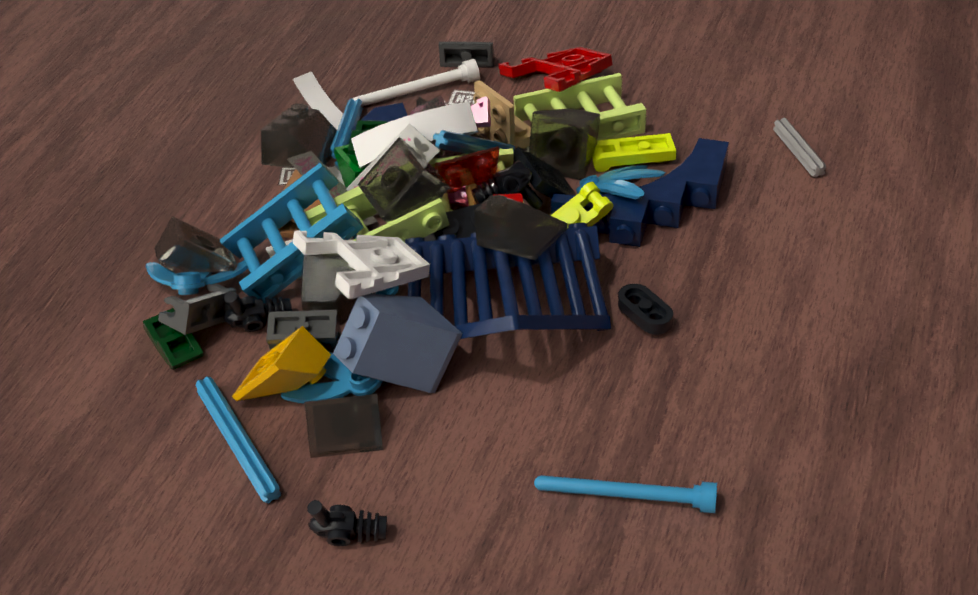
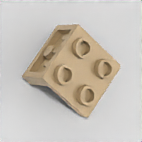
[473,80,533,149]

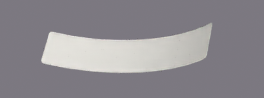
[293,72,343,132]

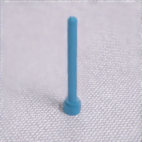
[534,475,717,514]

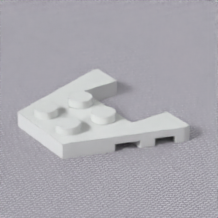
[293,230,430,299]

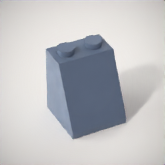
[333,294,463,393]

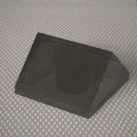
[304,393,383,458]

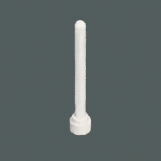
[353,59,480,107]

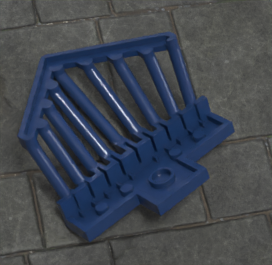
[405,223,611,339]

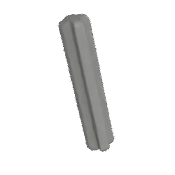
[773,118,826,178]

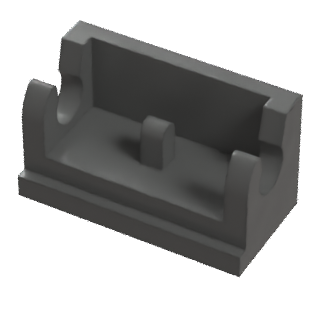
[158,283,236,335]
[266,310,341,351]

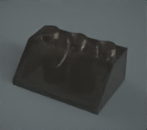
[261,104,337,168]

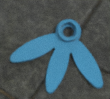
[576,165,666,199]
[146,257,248,295]
[281,352,382,404]

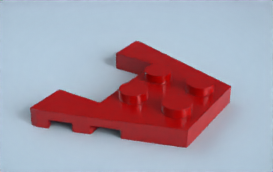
[498,47,613,92]

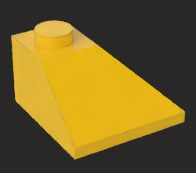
[232,326,331,401]

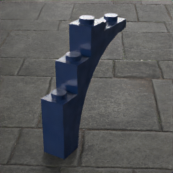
[551,138,729,247]

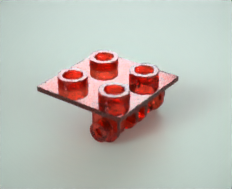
[430,146,499,194]

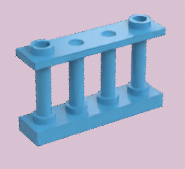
[220,163,364,304]

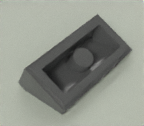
[439,41,495,67]

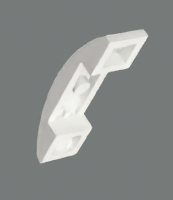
[351,102,478,169]

